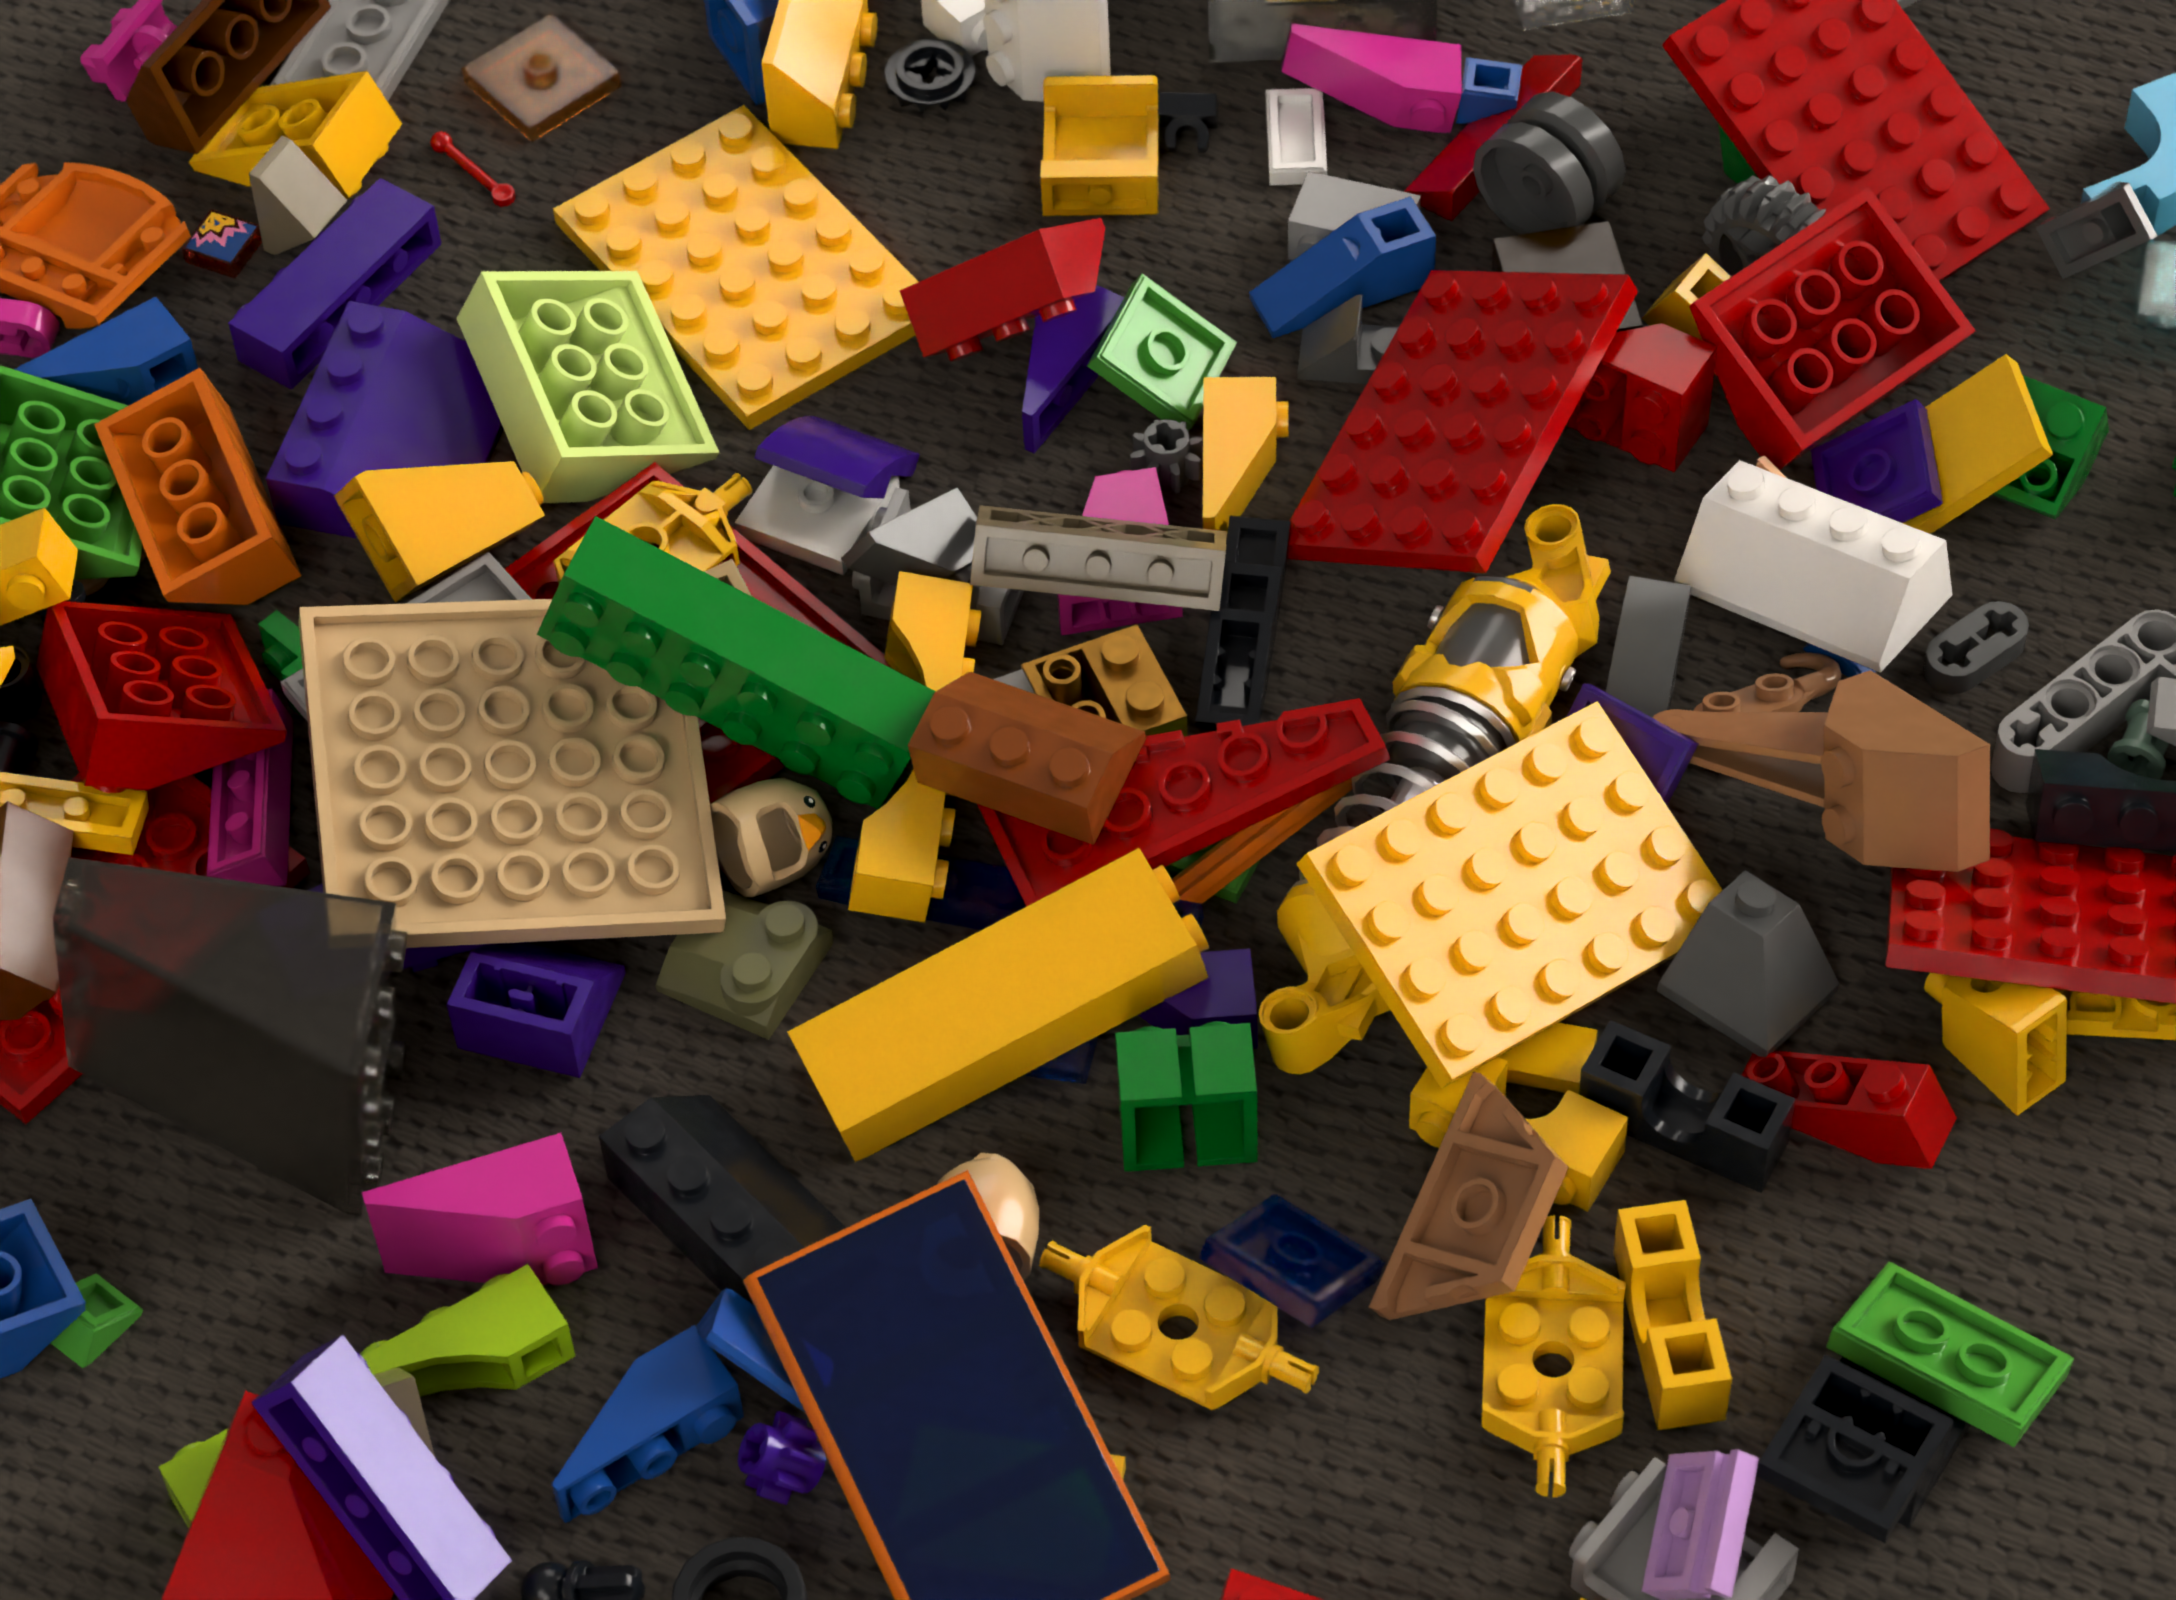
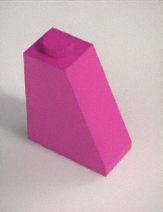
[1057,467,1183,635]

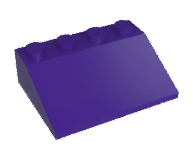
[266,301,503,539]

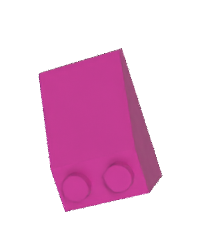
[362,1133,598,1285]

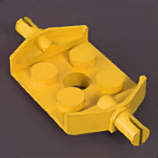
[554,473,753,584]
[1481,1215,1625,1497]
[1039,1225,1319,1410]

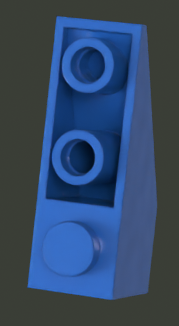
[1249,196,1436,338]
[14,297,198,406]
[552,1325,744,1523]

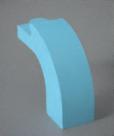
[2080,72,2176,236]

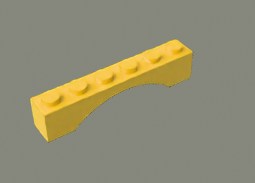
[848,571,981,923]

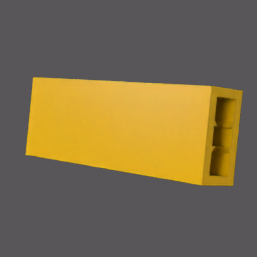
[787,848,1209,1162]

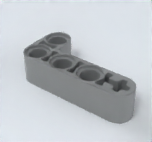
[1991,610,2176,793]

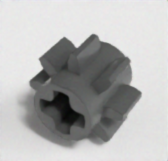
[1130,419,1203,494]

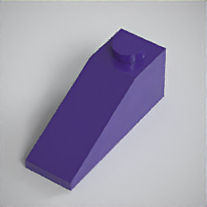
[1022,285,1124,454]

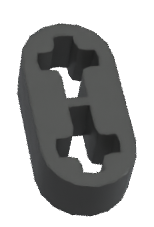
[1923,601,2029,694]

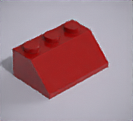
[899,218,1105,362]

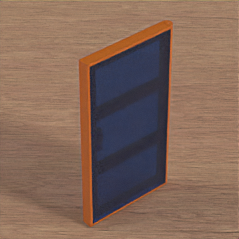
[743,1170,1171,1600]

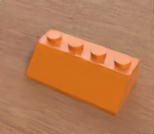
[94,368,302,605]

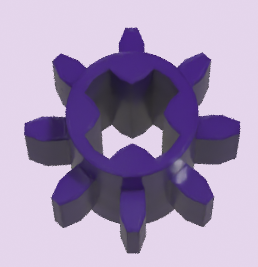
[738,1411,826,1505]

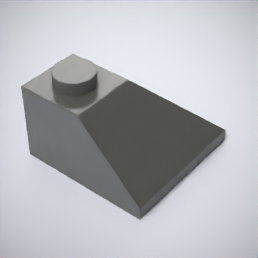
[1657,870,1840,1057]

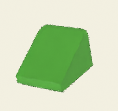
[51,1274,143,1368]

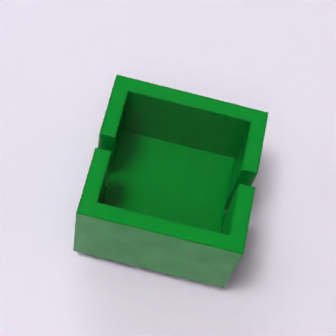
[1115,1021,1258,1172]

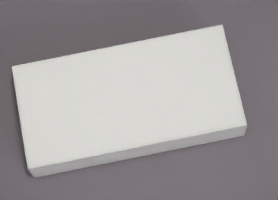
[1266,88,1327,185]

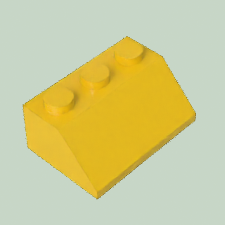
[761,0,877,149]

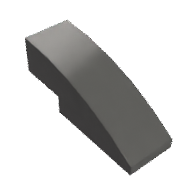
[1606,576,1691,717]

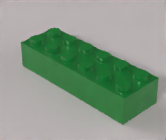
[536,516,936,810]

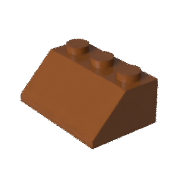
[908,672,1146,845]

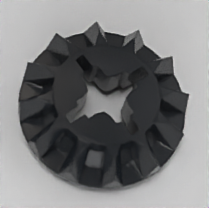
[885,39,975,113]

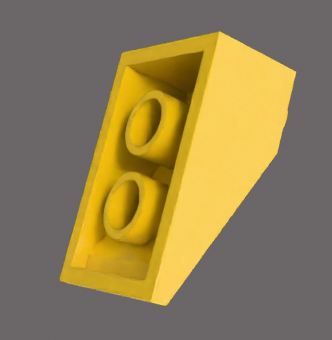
[188,71,402,199]

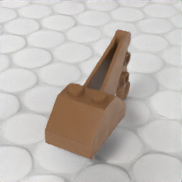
[1652,652,1990,872]

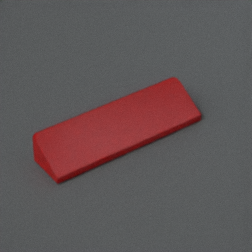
[1404,55,1582,222]

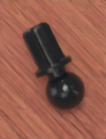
[521,1560,646,1600]

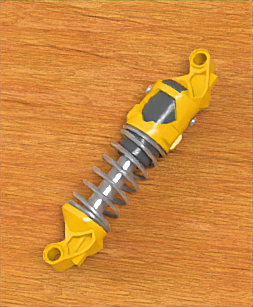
[1258,504,1611,1074]

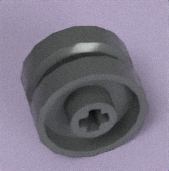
[1473,92,1626,234]

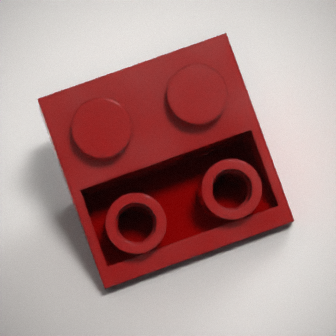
[1568,323,1717,473]

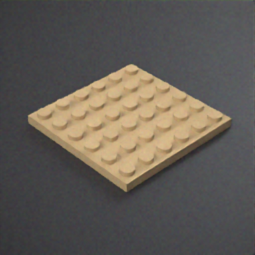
[298,599,726,952]

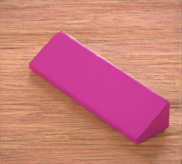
[207,689,293,887]

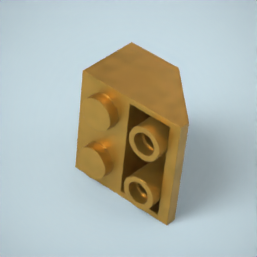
[1021,624,1188,736]

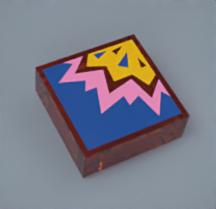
[182,209,262,278]

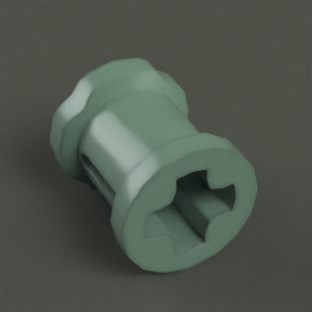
[2108,699,2170,779]

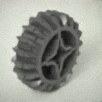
[1701,175,1826,277]

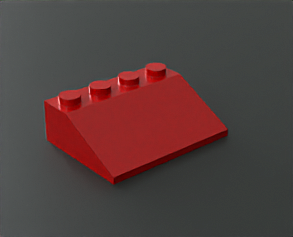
[1689,186,1976,471]
[36,601,287,793]

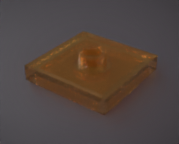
[461,14,622,142]

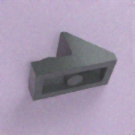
[2035,182,2157,279]
[1297,295,1399,384]

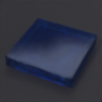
[1199,1194,1385,1328]

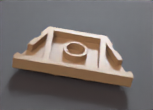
[1369,1072,1568,1320]

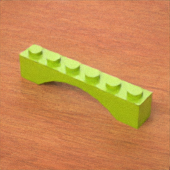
[159,1264,576,1528]

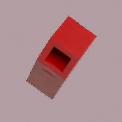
[1741,1051,1957,1169]

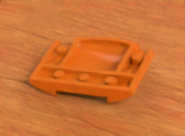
[0,162,191,329]

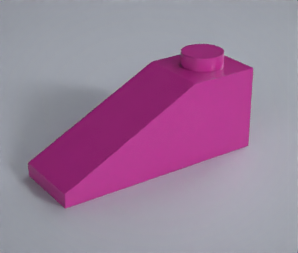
[1282,24,1462,133]

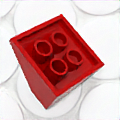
[161,1391,394,1600]

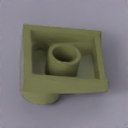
[656,890,834,1040]

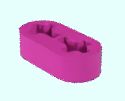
[0,298,60,358]

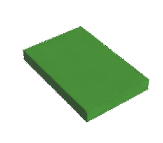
[1826,1262,2074,1447]

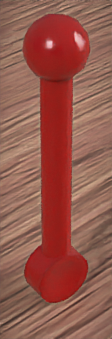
[430,131,515,207]

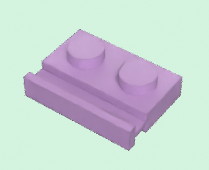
[1641,1449,1759,1600]

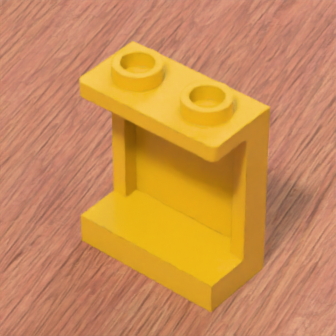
[1040,75,1159,216]

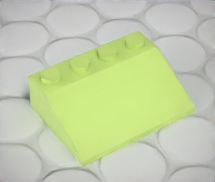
[456,271,720,503]

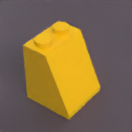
[334,461,545,602]

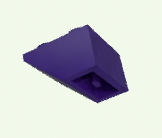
[446,942,626,1078]

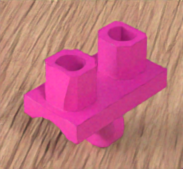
[80,0,177,102]

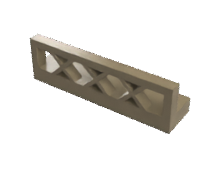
[970,505,1227,611]

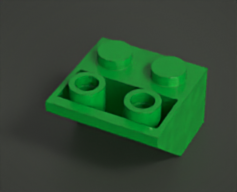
[1992,375,2109,520]

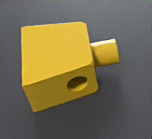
[1924,973,2067,1116]

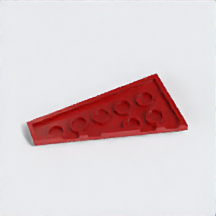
[977,698,1390,907]

